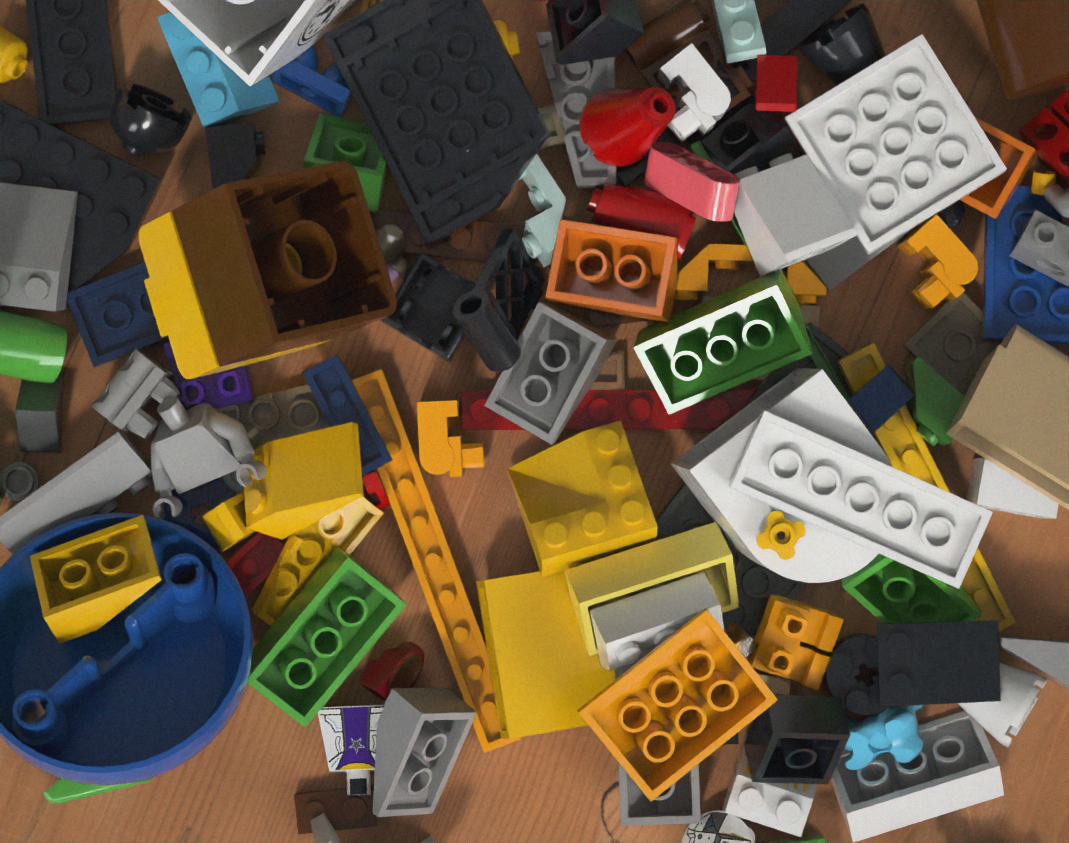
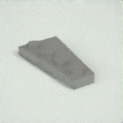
[536,32,617,189]

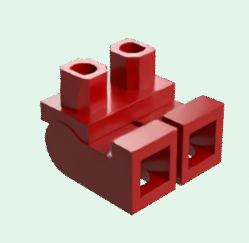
[1019,89,1069,188]

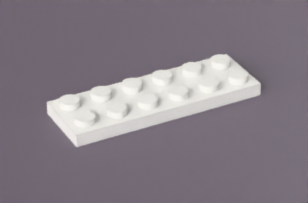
[728,410,993,589]

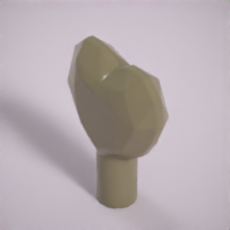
[376,224,412,278]

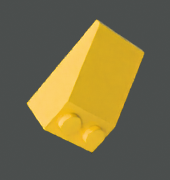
[244,422,364,540]
[30,515,161,644]

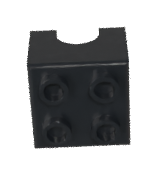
[380,251,476,363]

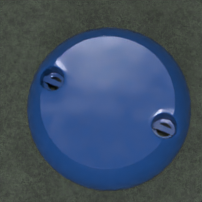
[0,513,253,785]

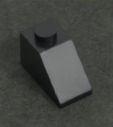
[205,122,266,190]

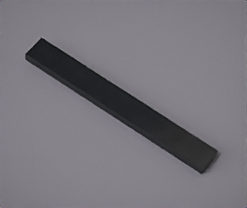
[617,0,853,187]

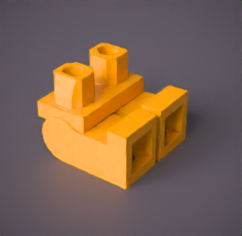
[896,214,978,310]
[417,400,485,477]
[747,594,844,690]

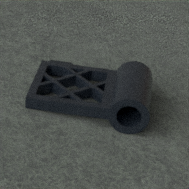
[452,229,545,372]

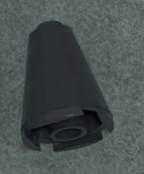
[799,3,886,86]

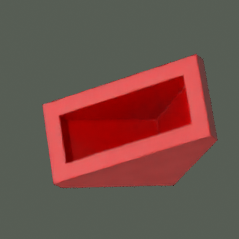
[754,55,797,112]

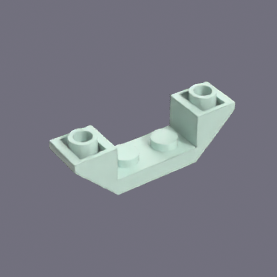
[519,154,566,267]

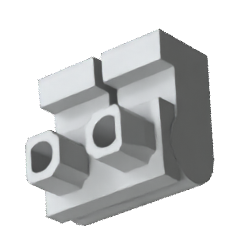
[91,348,181,439]

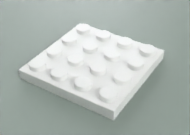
[785,34,1007,255]

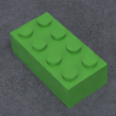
[248,546,407,727]

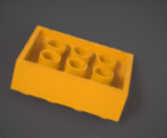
[577,608,778,802]

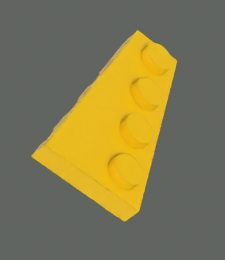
[252,496,384,626]

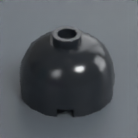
[110,83,192,156]

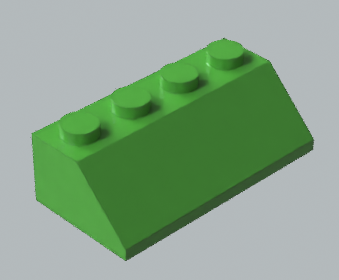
[633,269,813,414]

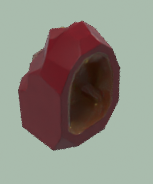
[358,642,425,701]

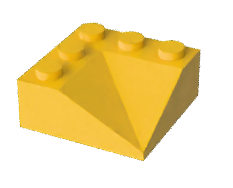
[507,421,658,577]

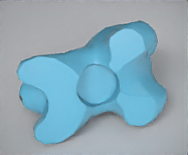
[844,705,924,770]

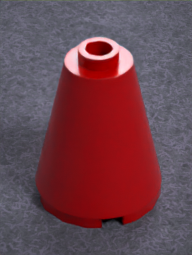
[579,87,675,167]
[587,184,696,260]

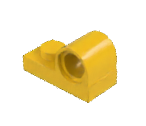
[201,491,255,551]

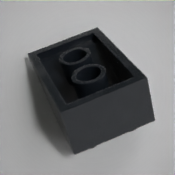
[877,620,1001,706]

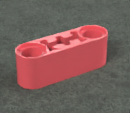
[644,142,740,221]

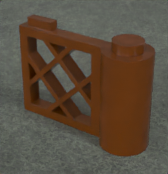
[625,0,753,134]

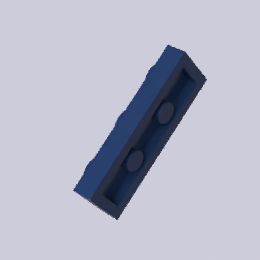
[302,354,393,476]

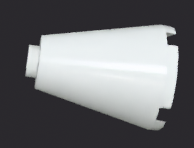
[957,662,1048,748]

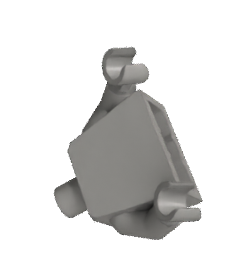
[151,397,267,519]

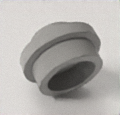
[0,462,40,501]

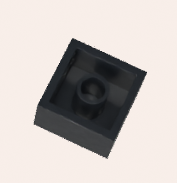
[744,694,850,784]

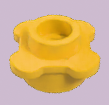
[756,511,806,560]

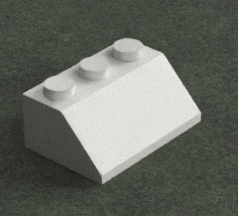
[590,572,724,671]

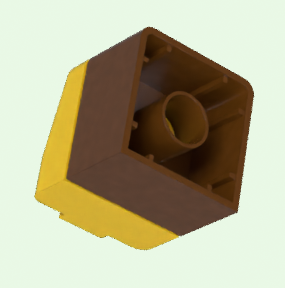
[139,161,397,379]

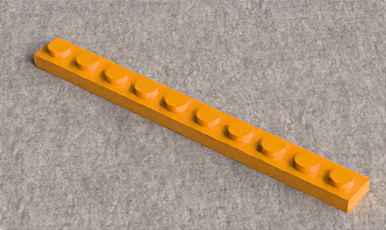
[352,369,521,753]

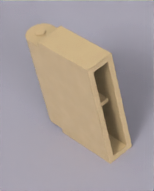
[946,324,1069,510]

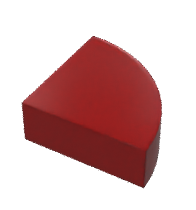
[362,470,391,511]

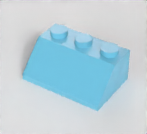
[157,12,280,128]

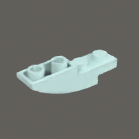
[711,0,766,63]

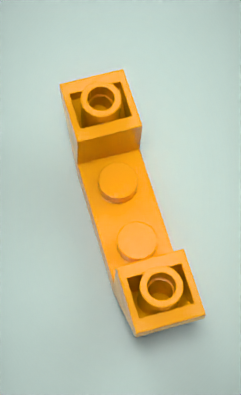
[675,244,827,305]

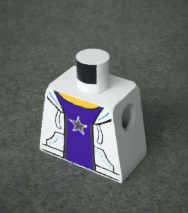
[318,705,384,795]

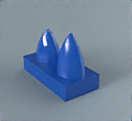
[272,45,351,118]

